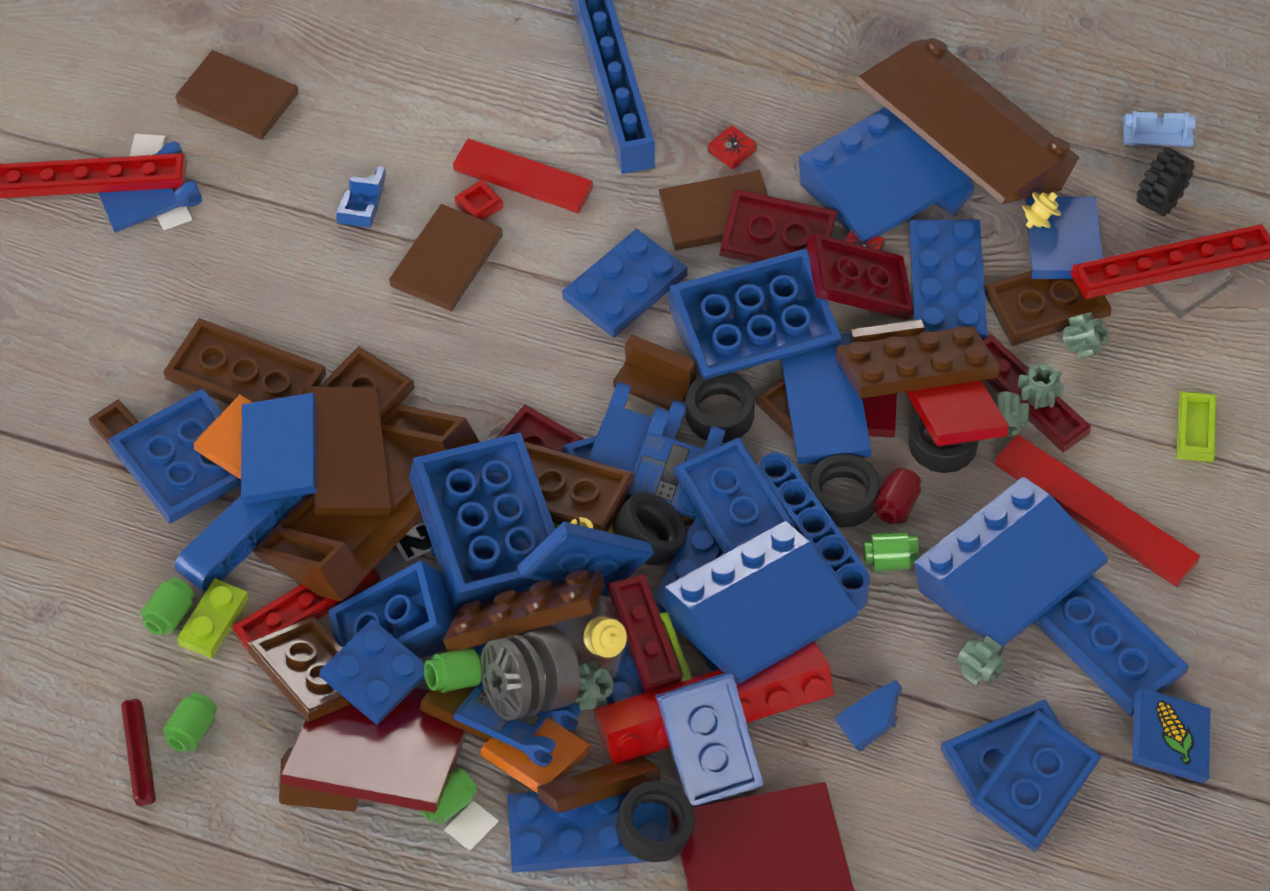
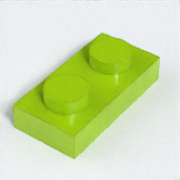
[177,578,249,659]

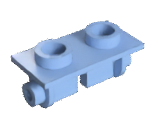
[1123,110,1195,147]

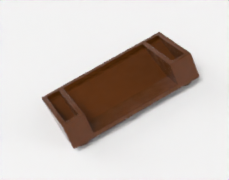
[856,38,1079,204]
[252,404,480,602]

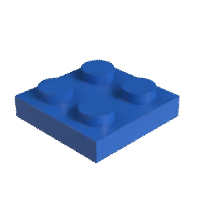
[319,619,425,725]

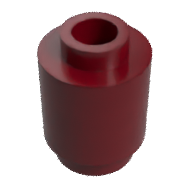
[874,468,921,524]

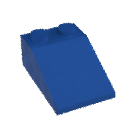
[328,560,455,659]

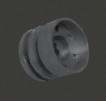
[480,626,580,721]

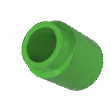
[863,532,919,572]
[140,577,194,635]
[424,647,482,693]
[163,693,217,752]
[420,767,478,824]

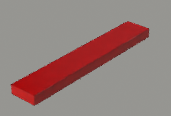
[0,153,187,198]
[1070,224,1270,299]
[995,435,1200,587]

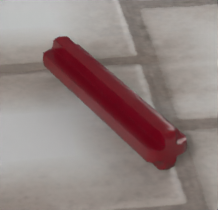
[121,698,156,807]

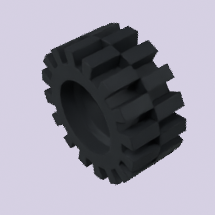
[1136,147,1195,216]

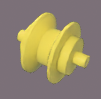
[1022,192,1061,229]
[583,616,627,658]

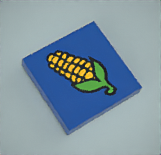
[1132,687,1211,783]

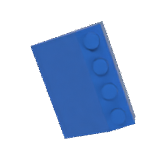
[799,107,973,243]
[669,249,842,380]
[409,433,555,611]
[914,477,1108,647]
[665,521,858,685]

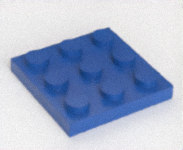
[109,388,241,524]

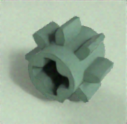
[1063,312,1108,359]
[1018,363,1064,409]
[993,392,1029,438]
[957,635,1006,686]
[574,661,613,711]

